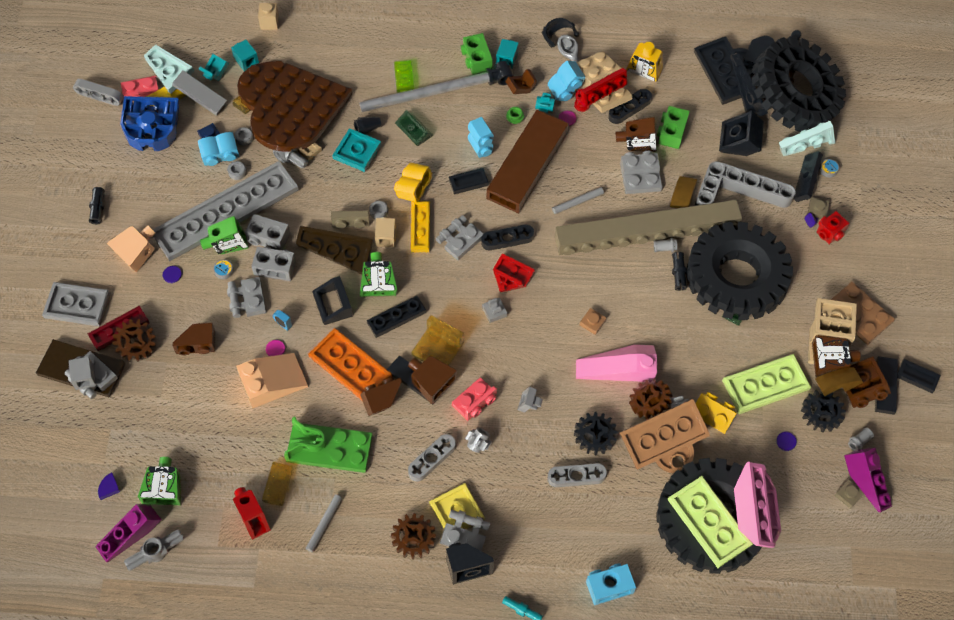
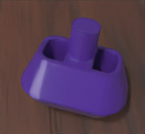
[804,213,818,228]

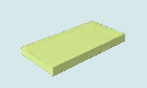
[722,354,811,414]
[668,476,753,568]

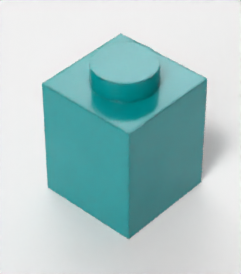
[231,39,259,71]
[496,39,519,69]

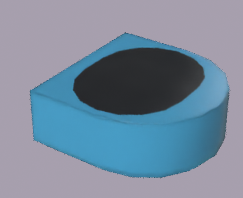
[272,310,292,331]

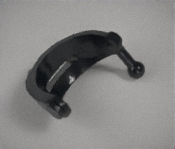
[541,18,579,48]

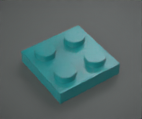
[332,128,381,172]

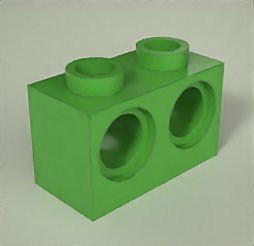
[461,33,493,75]
[657,106,690,149]

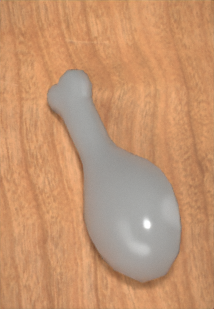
[557,35,579,62]

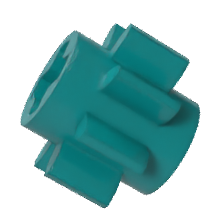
[535,92,555,113]

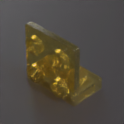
[411,315,464,366]

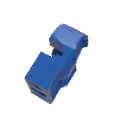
[120,96,179,151]

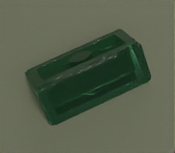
[395,110,433,146]

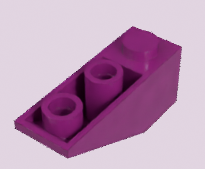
[844,448,892,512]
[95,504,162,562]

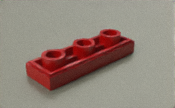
[580,68,628,108]

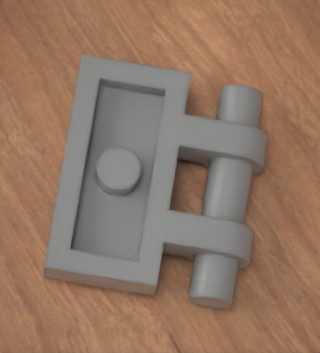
[436,215,483,260]
[227,277,266,318]
[65,351,118,399]
[439,510,490,551]

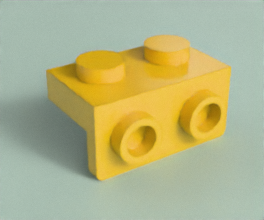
[695,392,738,434]

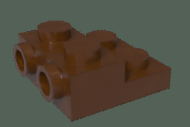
[846,356,891,408]

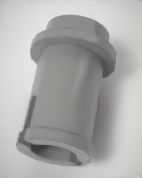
[654,238,677,252]
[848,428,874,451]

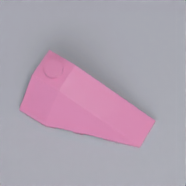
[576,345,657,382]

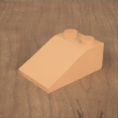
[236,353,308,408]

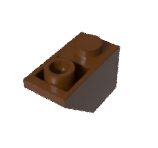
[172,323,215,356]
[360,377,402,416]

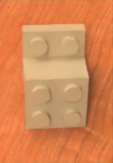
[576,51,632,113]
[808,298,857,364]

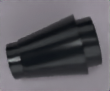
[354,117,382,134]

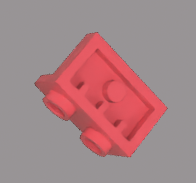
[452,377,497,421]

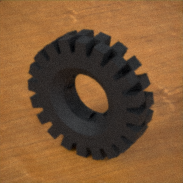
[752,36,846,132]
[686,222,793,320]
[656,458,762,574]

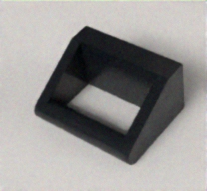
[312,276,353,325]

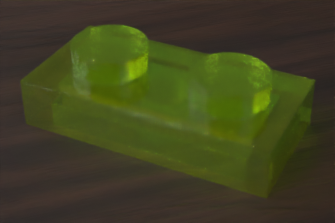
[394,60,414,93]

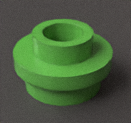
[506,107,524,124]

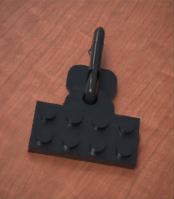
[694,30,801,105]

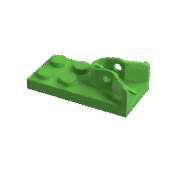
[284,417,373,473]

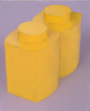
[394,162,433,202]

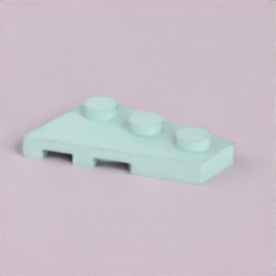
[144,45,194,94]
[779,121,835,156]

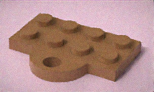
[619,399,710,473]

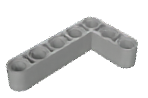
[695,161,796,208]

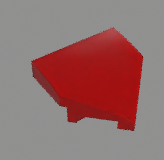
[493,253,535,292]

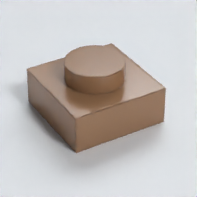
[580,308,606,335]

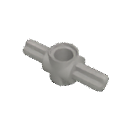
[273,148,308,168]
[124,530,184,571]

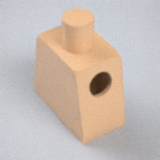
[107,226,156,272]

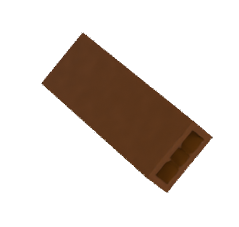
[486,110,569,214]

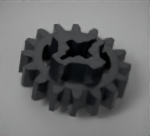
[801,390,846,433]
[574,412,618,456]

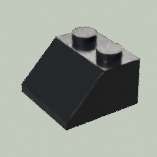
[719,111,764,156]
[446,542,494,585]

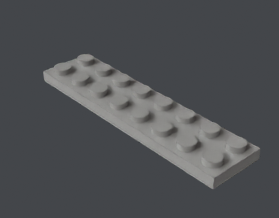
[153,161,299,261]

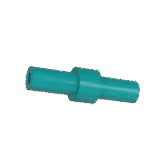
[502,596,543,620]

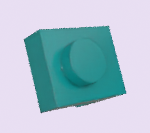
[199,54,229,81]

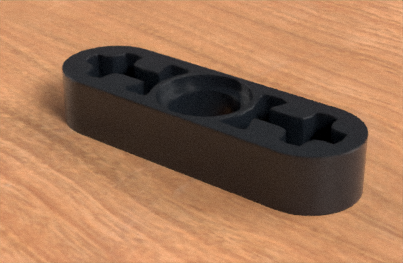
[608,89,652,124]
[481,225,534,251]

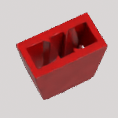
[233,487,271,540]

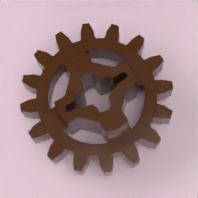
[112,319,156,362]
[629,379,673,420]
[391,513,436,560]

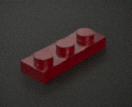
[87,305,150,351]

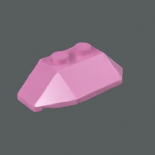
[734,462,781,548]

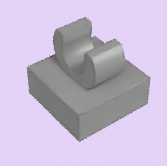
[482,298,507,323]
[517,387,543,413]

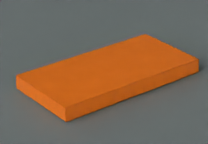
[308,328,392,400]

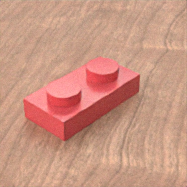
[121,76,159,98]

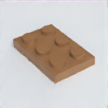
[831,282,895,345]

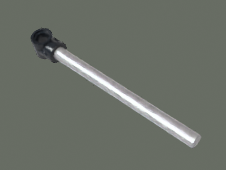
[359,61,514,112]

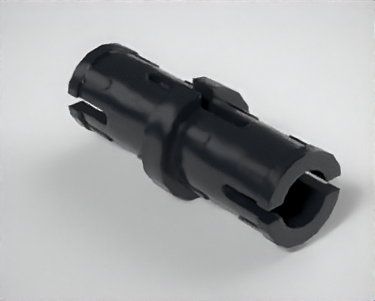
[89,187,105,225]
[672,252,687,291]

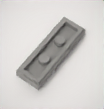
[172,70,227,116]

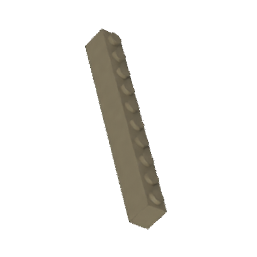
[555,200,742,255]

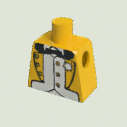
[626,42,663,82]

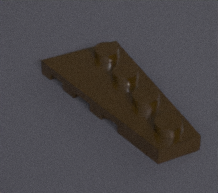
[296,226,373,274]

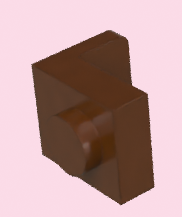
[505,69,537,94]

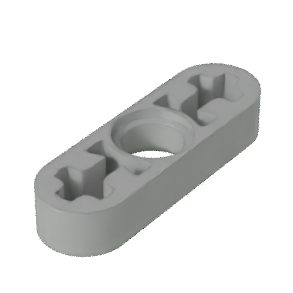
[73,79,123,106]
[408,434,455,482]
[547,463,607,487]

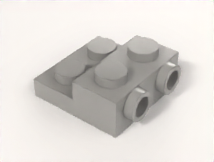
[620,151,662,194]

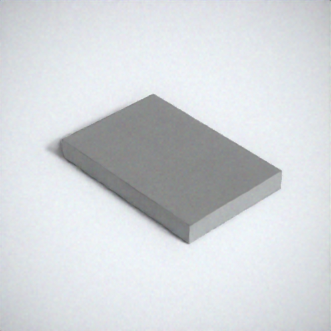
[42,282,110,327]

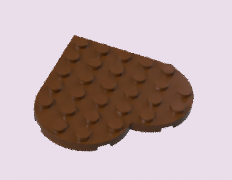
[237,61,352,152]

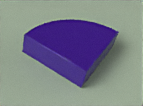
[98,472,120,500]

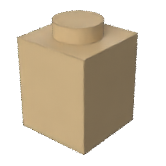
[258,3,279,30]
[375,217,396,247]

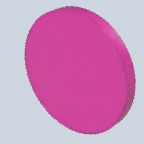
[558,111,576,126]
[266,340,285,356]

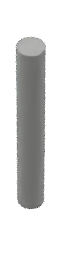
[552,187,604,214]
[305,495,342,552]

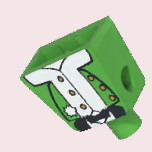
[200,216,248,255]
[360,252,397,297]
[138,457,181,505]

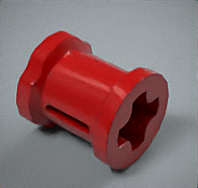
[574,89,590,112]

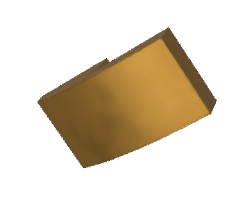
[670,176,697,209]
[815,367,863,396]

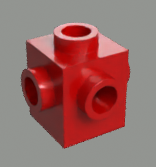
[817,211,850,245]

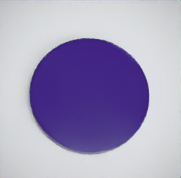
[162,266,182,283]
[776,432,797,451]

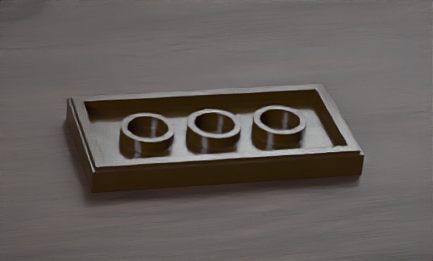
[36,339,126,398]

